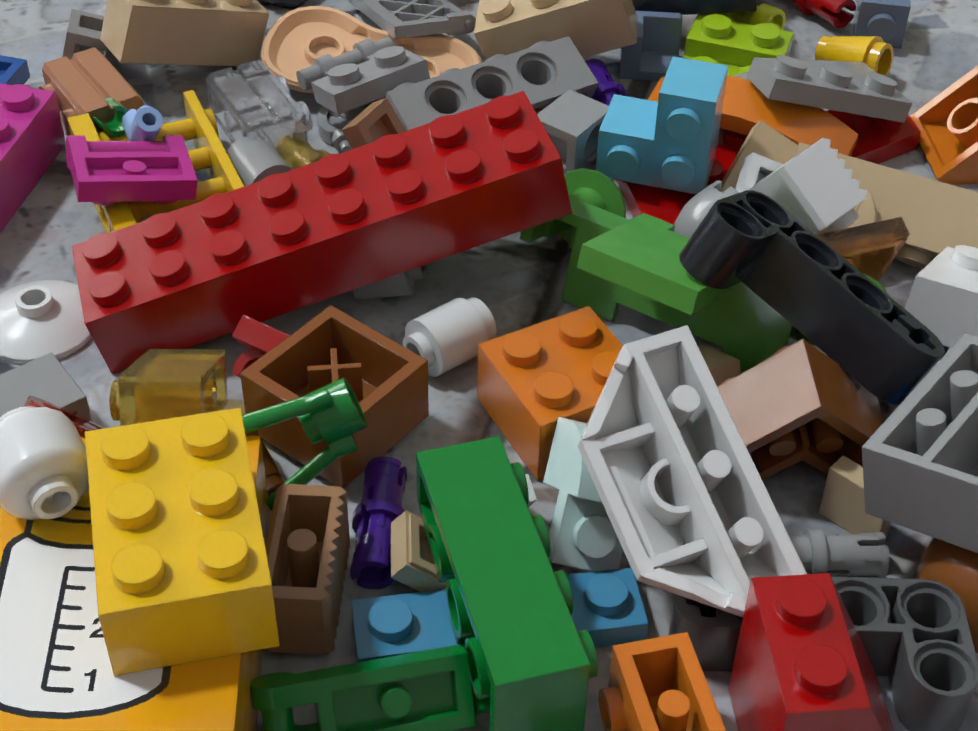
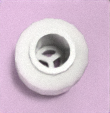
[0,406,89,520]

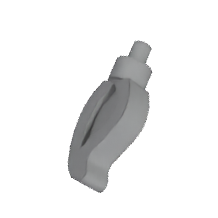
[317,106,355,153]

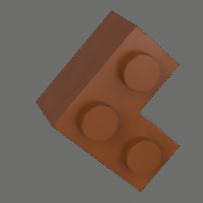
[718,339,884,480]

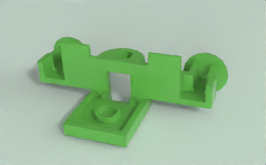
[520,168,890,374]

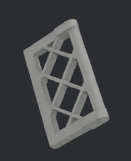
[349,0,476,39]

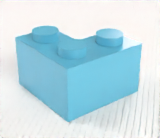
[596,56,728,194]

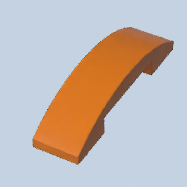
[647,76,858,156]

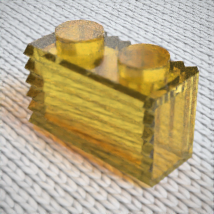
[109,349,228,426]

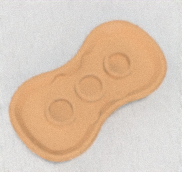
[261,6,482,101]

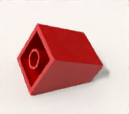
[728,573,894,731]

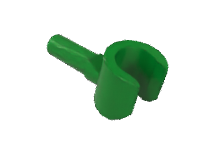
[93,97,129,137]

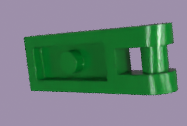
[250,644,476,731]

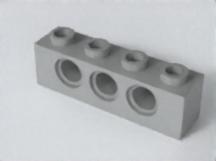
[385,36,598,131]

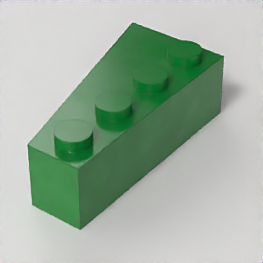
[416,436,598,731]

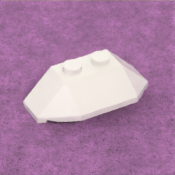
[577,325,807,617]

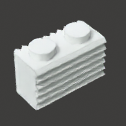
[749,138,867,239]

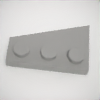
[747,55,913,123]

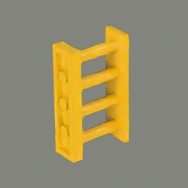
[67,90,244,233]

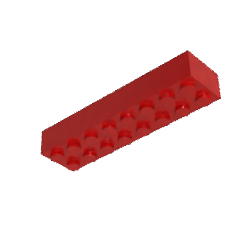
[72,91,572,374]

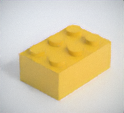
[85,407,280,676]

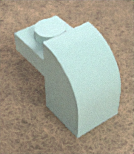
[543,417,623,571]

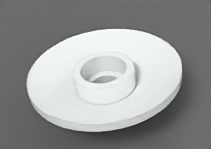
[0,280,92,365]

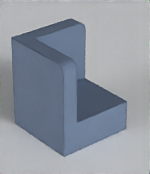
[619,11,682,81]

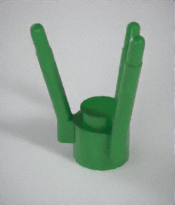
[242,377,368,509]

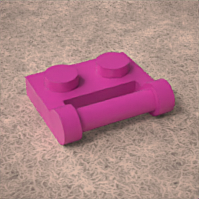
[66,135,198,206]

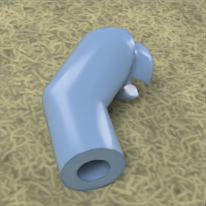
[122,105,163,141]

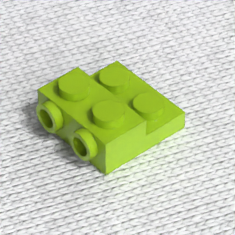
[683,13,794,76]

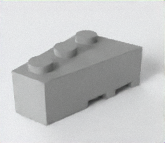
[862,333,978,553]

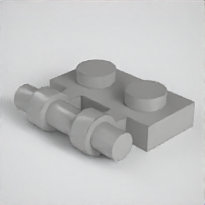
[296,37,430,115]

